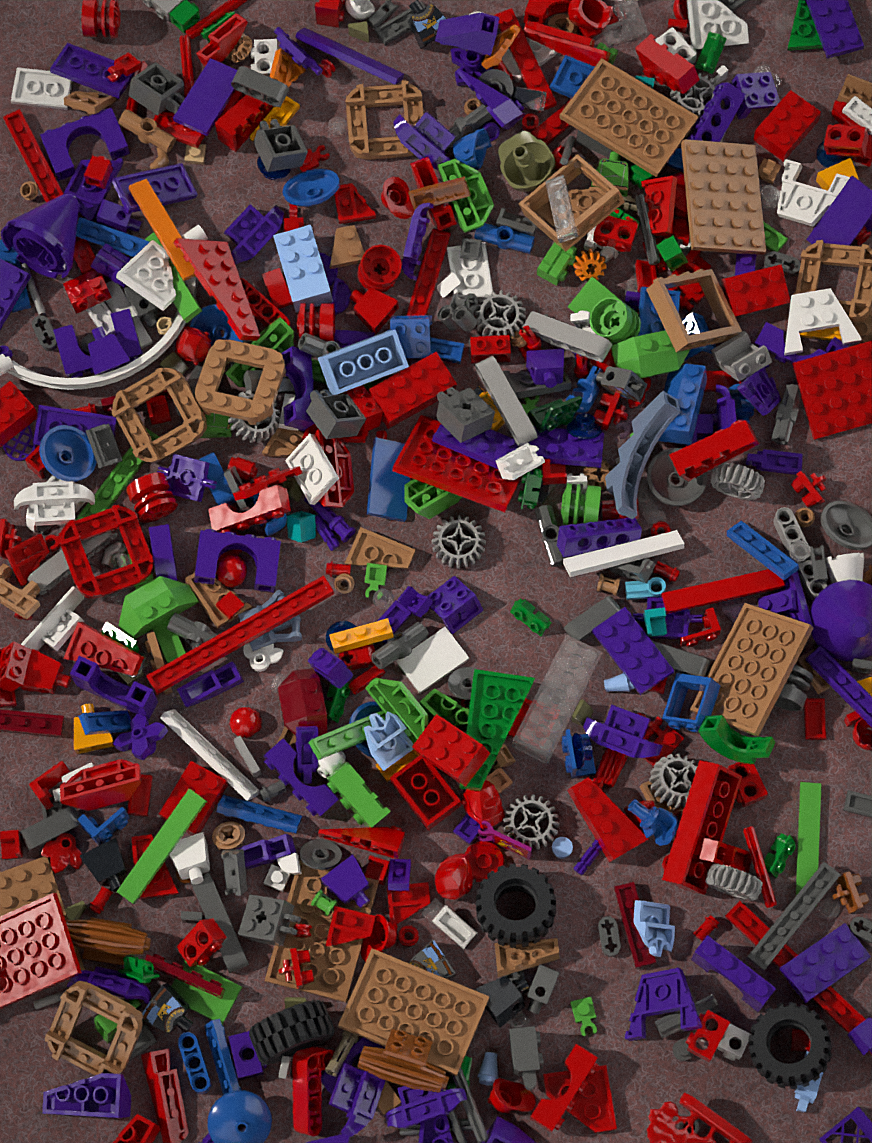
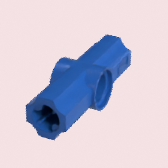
[474,223,535,254]

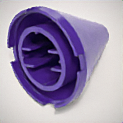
[1,193,79,279]
[809,579,872,661]

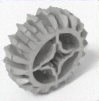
[670,73,721,119]
[473,290,526,337]
[228,390,280,443]
[710,462,765,501]
[432,515,486,569]
[649,754,697,809]
[503,795,559,850]
[705,864,763,901]

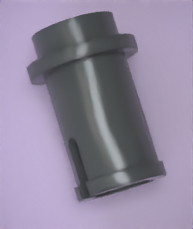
[259,780,287,802]

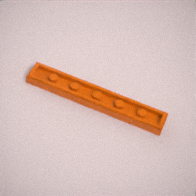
[129,179,196,281]

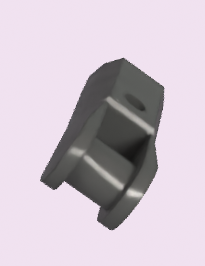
[366,0,399,29]
[810,545,828,583]

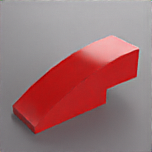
[196,13,248,66]
[699,838,752,873]

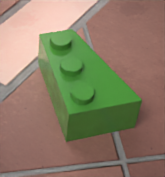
[326,762,391,828]

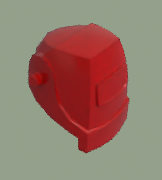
[568,0,613,30]
[175,326,211,365]
[461,780,505,829]
[435,854,473,900]

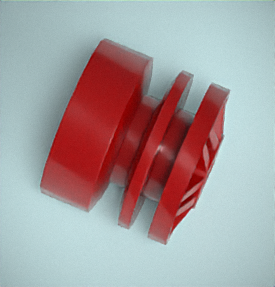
[81,0,121,38]
[357,244,402,292]
[297,303,335,342]
[126,472,178,523]

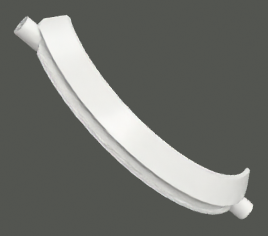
[0,225,208,390]

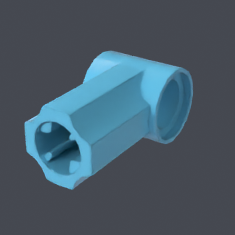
[625,577,666,600]

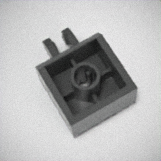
[128,62,185,115]
[253,119,308,172]
[436,387,495,443]
[306,389,366,439]
[238,894,301,947]
[509,1026,544,1091]

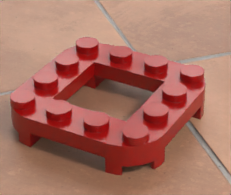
[60,505,153,598]

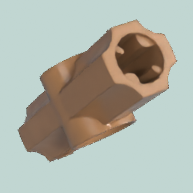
[119,110,176,152]

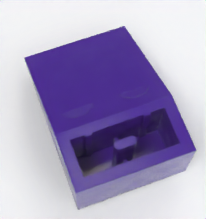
[435,13,500,55]

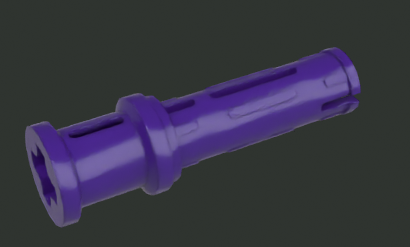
[304,497,356,542]

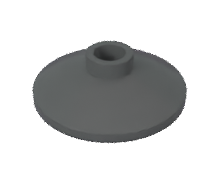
[478,69,514,106]
[448,667,479,700]
[300,839,342,870]

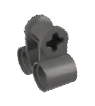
[437,293,478,332]

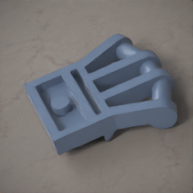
[238,590,302,651]

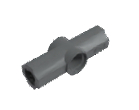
[445,104,493,152]
[298,333,341,359]
[771,384,801,445]
[535,505,567,567]
[167,613,217,648]
[371,622,429,669]
[655,995,720,1039]

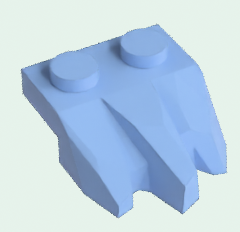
[364,712,413,771]
[634,901,675,957]

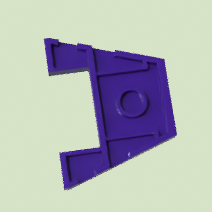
[625,968,702,1041]

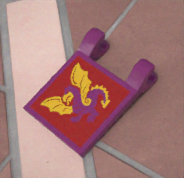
[478,821,532,860]

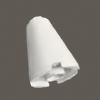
[825,553,864,583]

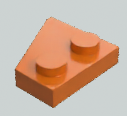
[481,24,520,70]
[269,48,306,87]

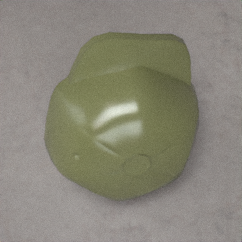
[498,131,556,192]

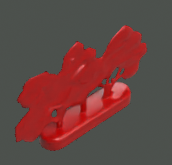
[646,1093,753,1143]

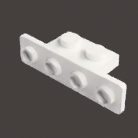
[21,586,84,654]

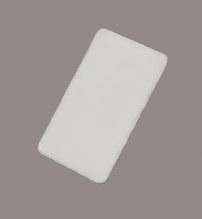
[437,272,461,298]

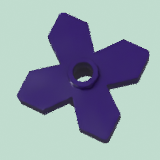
[450,48,493,86]
[113,714,168,761]

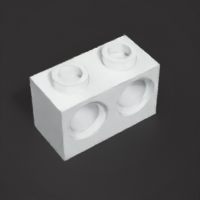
[655,27,697,64]
[251,39,278,77]
[701,1020,752,1061]

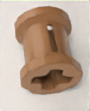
[597,574,621,596]

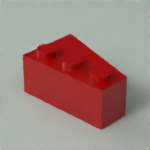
[315,0,346,28]
[635,34,700,94]

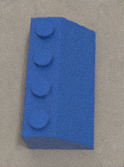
[658,364,707,445]

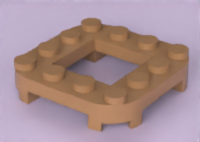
[346,80,423,160]
[793,240,872,323]
[195,339,286,425]
[111,368,207,463]
[45,981,143,1075]

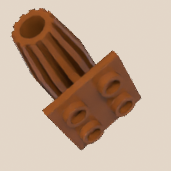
[66,917,151,966]
[357,1029,449,1092]

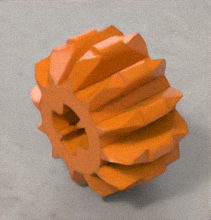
[573,249,607,282]

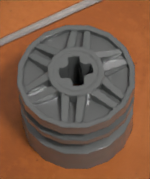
[774,665,814,712]

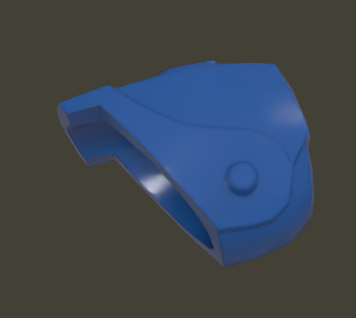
[453,128,492,170]

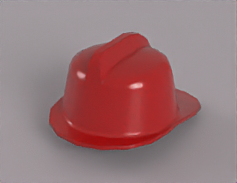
[381,176,414,219]
[361,914,398,962]
[487,1078,536,1113]

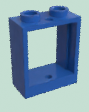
[662,673,720,732]

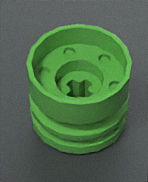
[589,297,641,345]
[561,483,601,525]

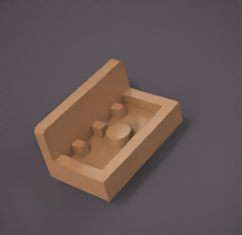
[837,74,872,108]

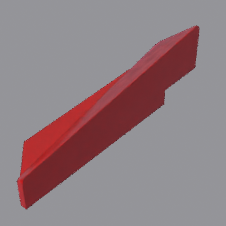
[523,20,611,67]
[141,1048,189,1143]

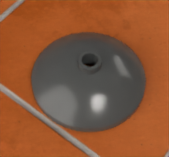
[647,448,707,506]
[821,501,872,550]

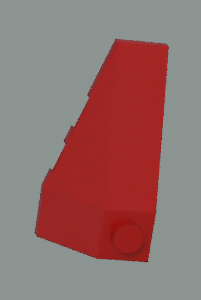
[318,826,406,859]

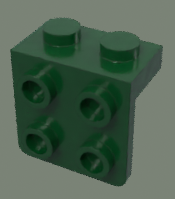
[527,396,583,433]

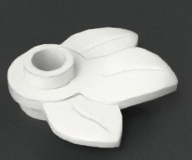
[243,643,283,672]

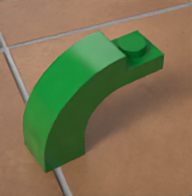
[698,715,776,764]

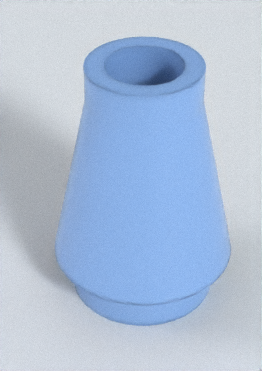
[604,673,635,692]
[477,1052,498,1086]

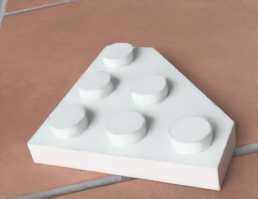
[687,0,749,49]
[116,240,176,311]

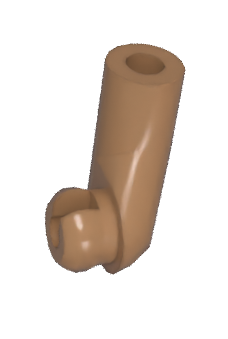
[150,147,169,170]

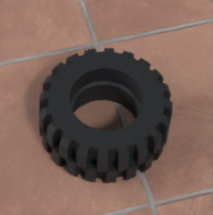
[476,863,556,948]
[249,1000,335,1065]
[748,1002,832,1089]

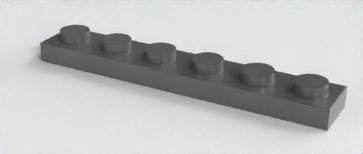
[747,862,841,971]

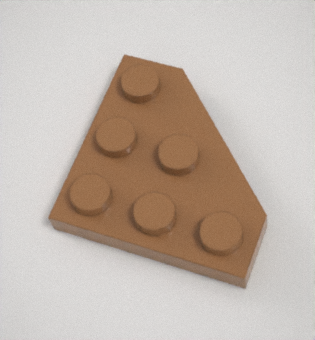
[534,186,606,244]

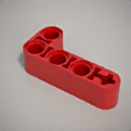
[240,278,291,328]
[292,1047,335,1136]

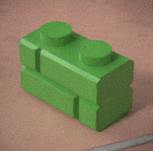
[537,242,577,286]

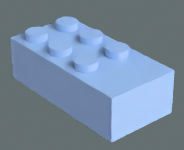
[273,225,333,312]
[318,330,409,395]

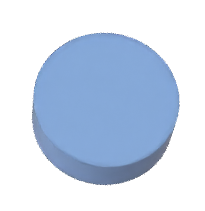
[552,837,573,859]

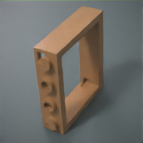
[519,154,625,252]
[646,269,742,352]

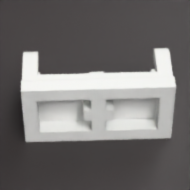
[496,443,545,480]

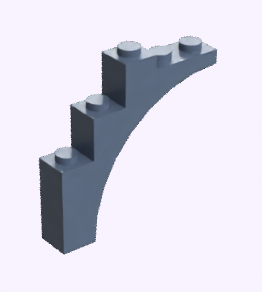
[605,391,681,519]

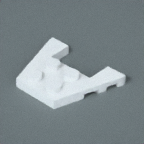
[777,159,850,227]
[784,288,861,356]

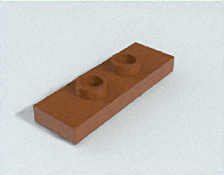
[409,176,470,211]

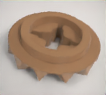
[548,14,578,34]
[227,34,252,63]
[583,460,613,490]
[212,821,246,850]

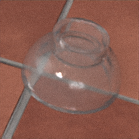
[760,185,780,211]

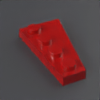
[63,622,144,676]

